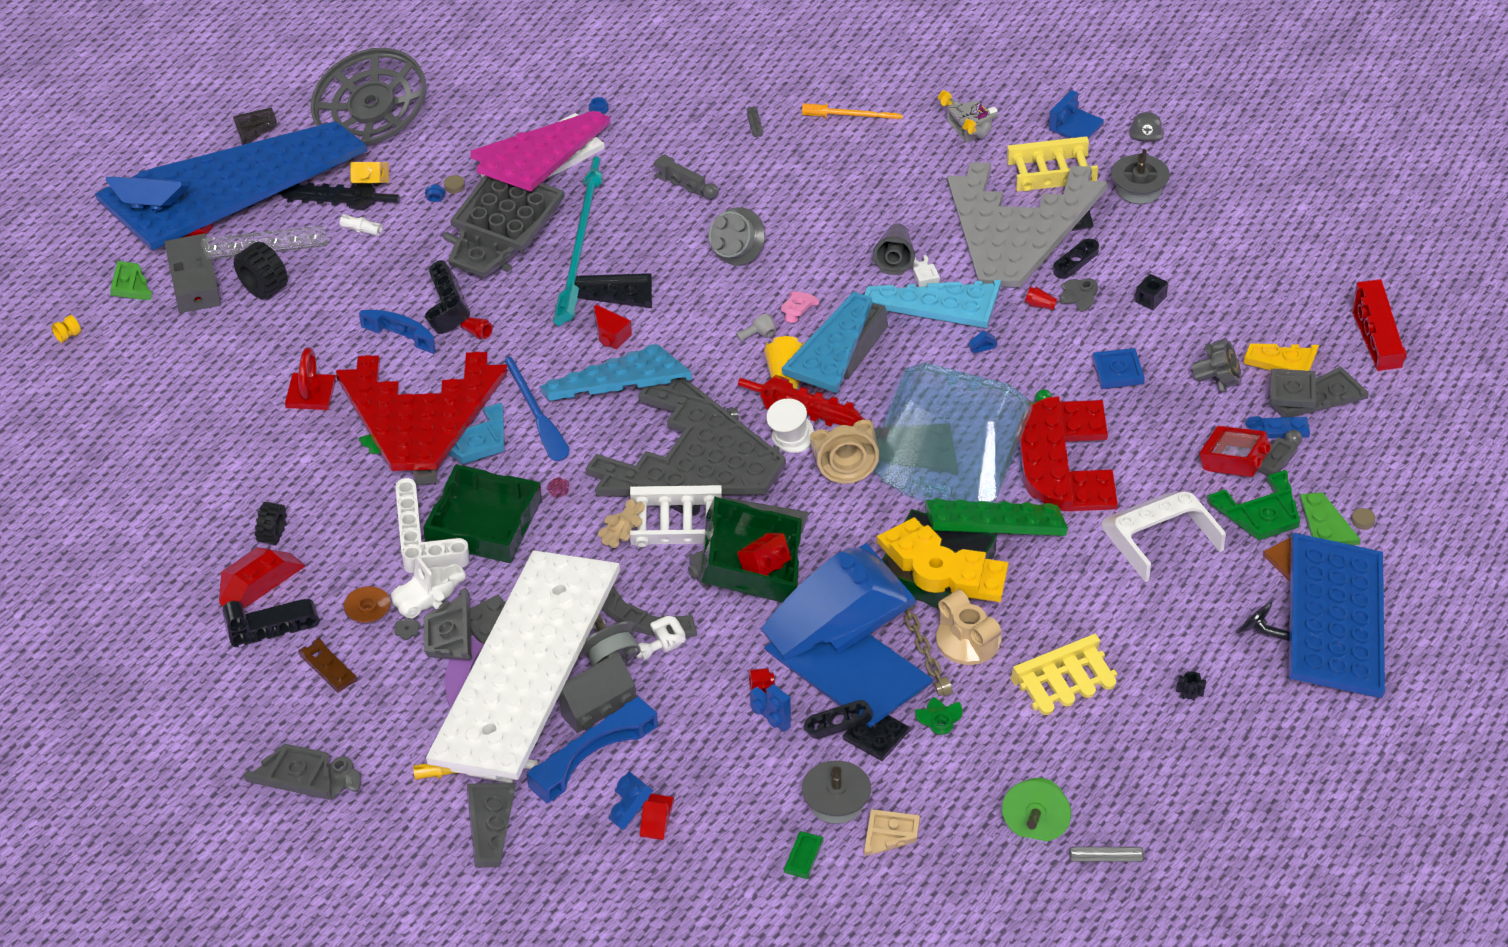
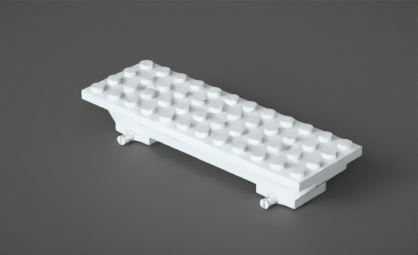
[426,550,621,783]

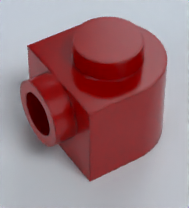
[749,668,775,694]

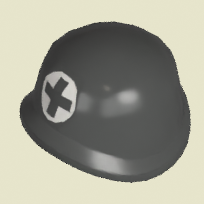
[1129,112,1164,141]

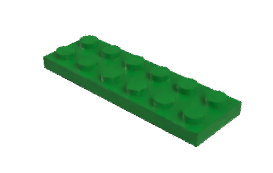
[924,498,1068,536]

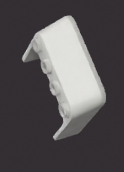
[1102,492,1226,582]

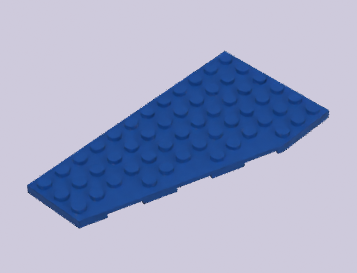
[95,121,367,250]

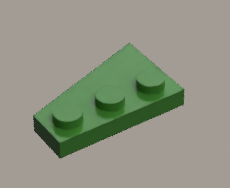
[1300,492,1361,545]

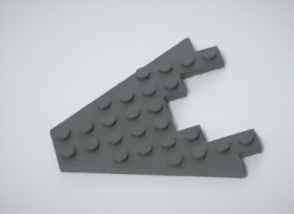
[585,377,786,496]

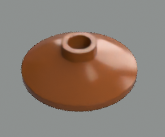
[344,586,391,623]

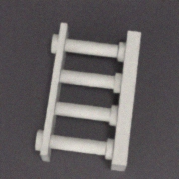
[630,485,722,547]

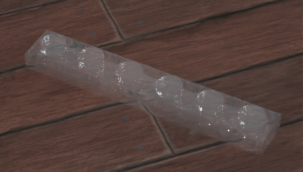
[201,226,328,260]

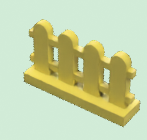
[1011,633,1117,715]

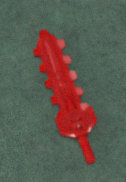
[738,375,865,427]

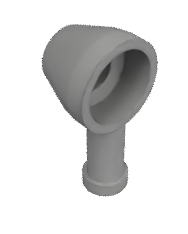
[736,313,776,342]

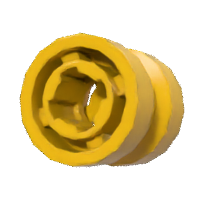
[51,315,81,343]

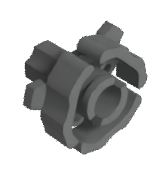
[1192,338,1241,393]

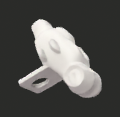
[391,556,466,618]

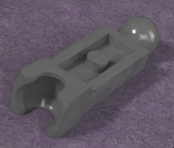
[653,155,719,200]

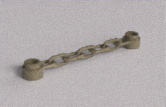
[904,606,953,697]

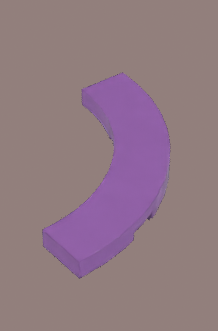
[445,637,484,710]

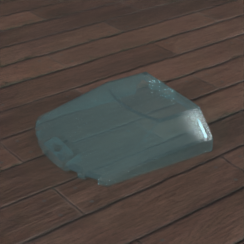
[873,362,1032,502]

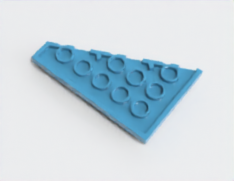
[540,344,692,401]

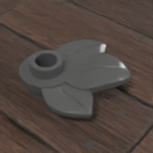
[1060,278,1098,312]
[330,756,361,800]

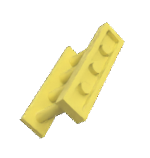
[1007,137,1098,192]

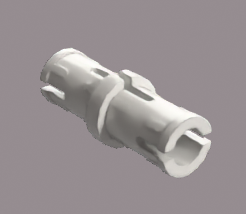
[340,214,383,237]

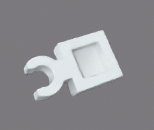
[912,255,940,287]

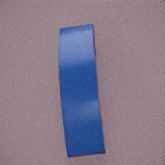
[359,310,436,354]

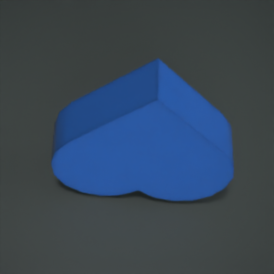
[968,330,997,353]

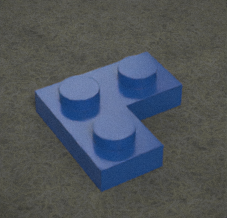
[750,684,791,732]
[608,771,653,830]

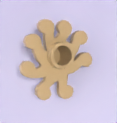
[598,499,645,548]

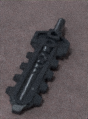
[276,182,400,210]

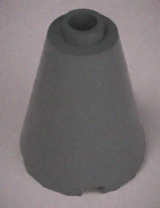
[873,223,915,275]

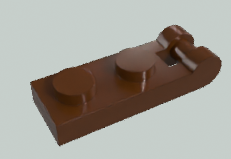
[298,638,357,693]

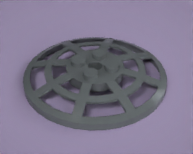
[311,48,426,145]

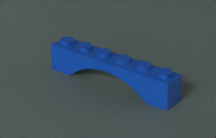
[527,696,658,804]

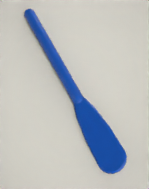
[505,356,570,461]

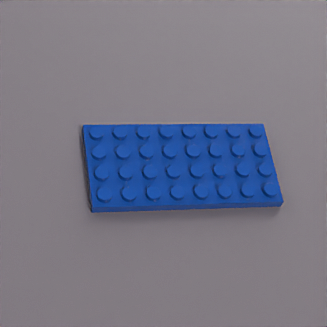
[1289,533,1385,698]

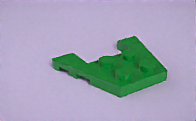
[1207,470,1300,540]

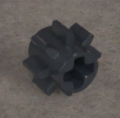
[1176,671,1206,701]

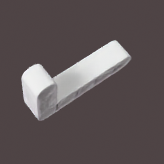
[396,478,470,573]

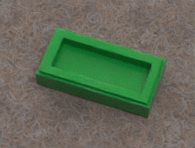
[784,831,824,879]

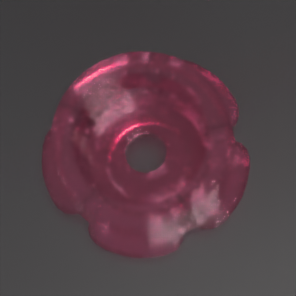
[547,477,569,498]

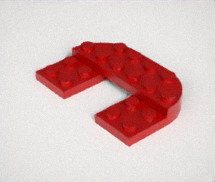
[1018,396,1118,511]

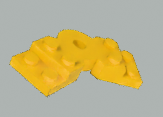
[876,517,1009,602]

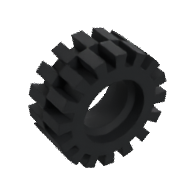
[255,502,287,545]

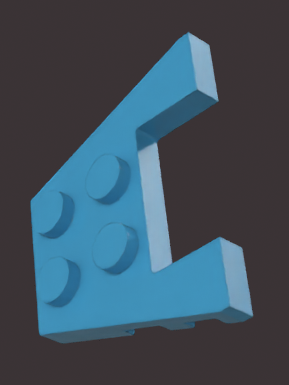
[448,402,505,464]

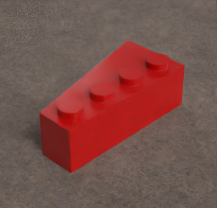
[1352,279,1407,371]

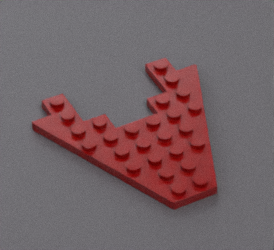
[336,351,507,471]

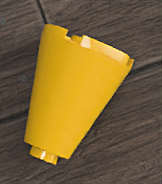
[764,336,805,390]

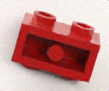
[737,533,791,576]

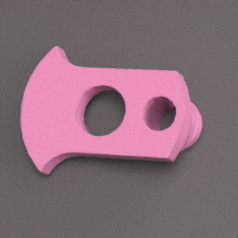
[781,292,819,323]

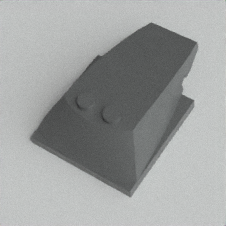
[448,176,565,277]

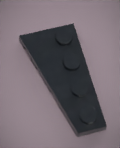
[567,273,652,308]

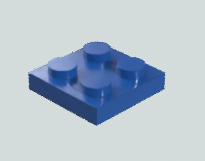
[1092,348,1145,389]

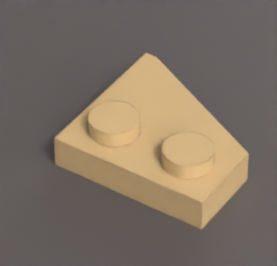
[864,809,920,856]

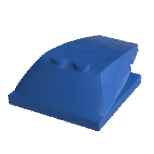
[761,542,917,659]

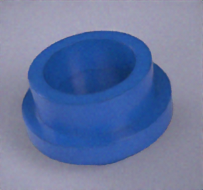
[589,97,609,114]
[425,184,446,202]

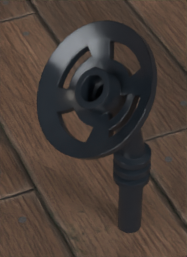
[1235,601,1290,641]

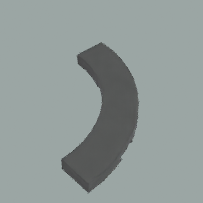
[601,586,697,638]

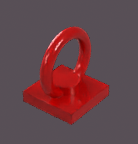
[285,347,336,410]

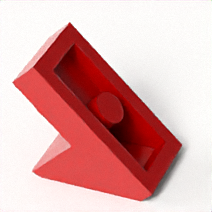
[639,794,674,840]

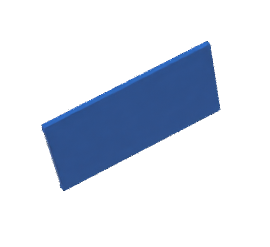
[764,634,933,728]

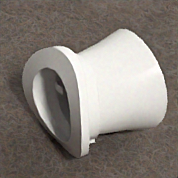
[767,399,814,453]

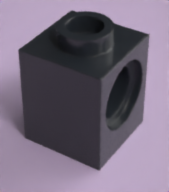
[1135,274,1168,310]

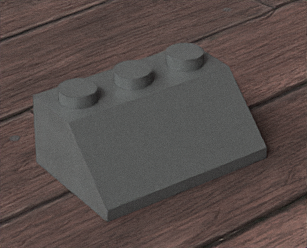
[559,653,636,733]

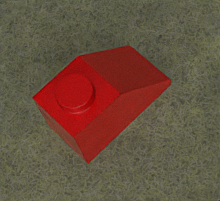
[594,304,632,350]

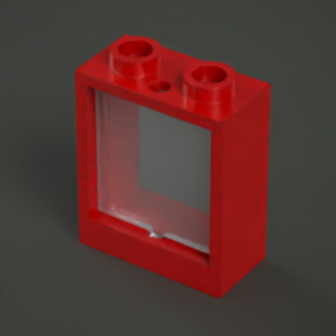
[1199,425,1271,477]

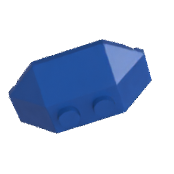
[106,177,190,210]

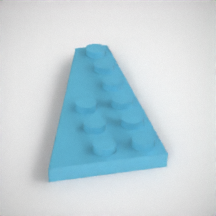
[864,280,1001,328]

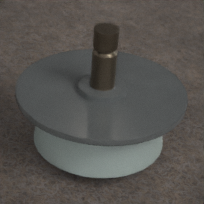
[802,761,871,824]

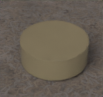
[444,175,465,194]
[1352,508,1375,530]

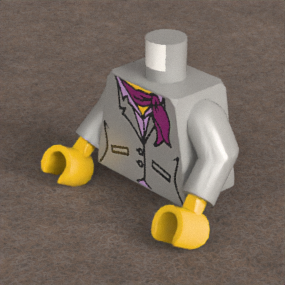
[938,90,998,143]

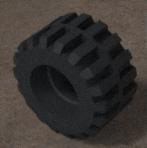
[233,241,288,300]

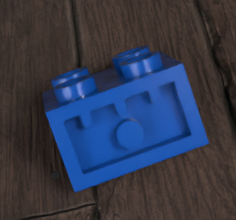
[1049,90,1104,139]

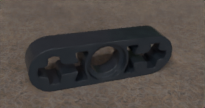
[1053,238,1099,279]
[804,700,873,739]

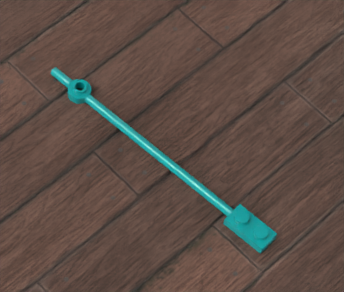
[553,156,603,326]

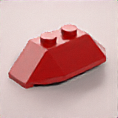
[219,547,306,608]

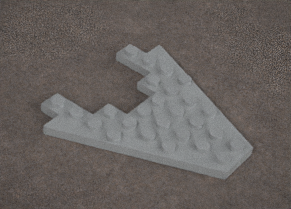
[947,162,1108,287]

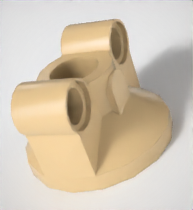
[810,419,879,484]
[936,589,1002,665]

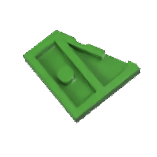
[110,261,152,300]

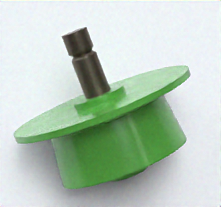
[1002,778,1071,841]

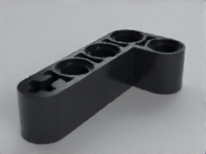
[425,260,470,334]
[222,599,320,648]

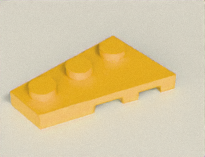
[1244,343,1319,371]

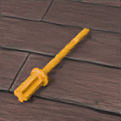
[802,103,903,119]

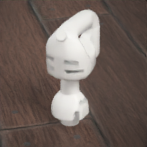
[636,616,686,661]

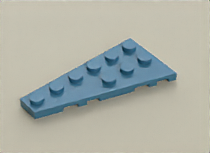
[782,292,873,393]

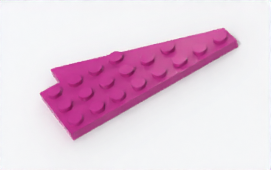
[470,111,610,191]

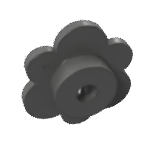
[394,618,420,640]

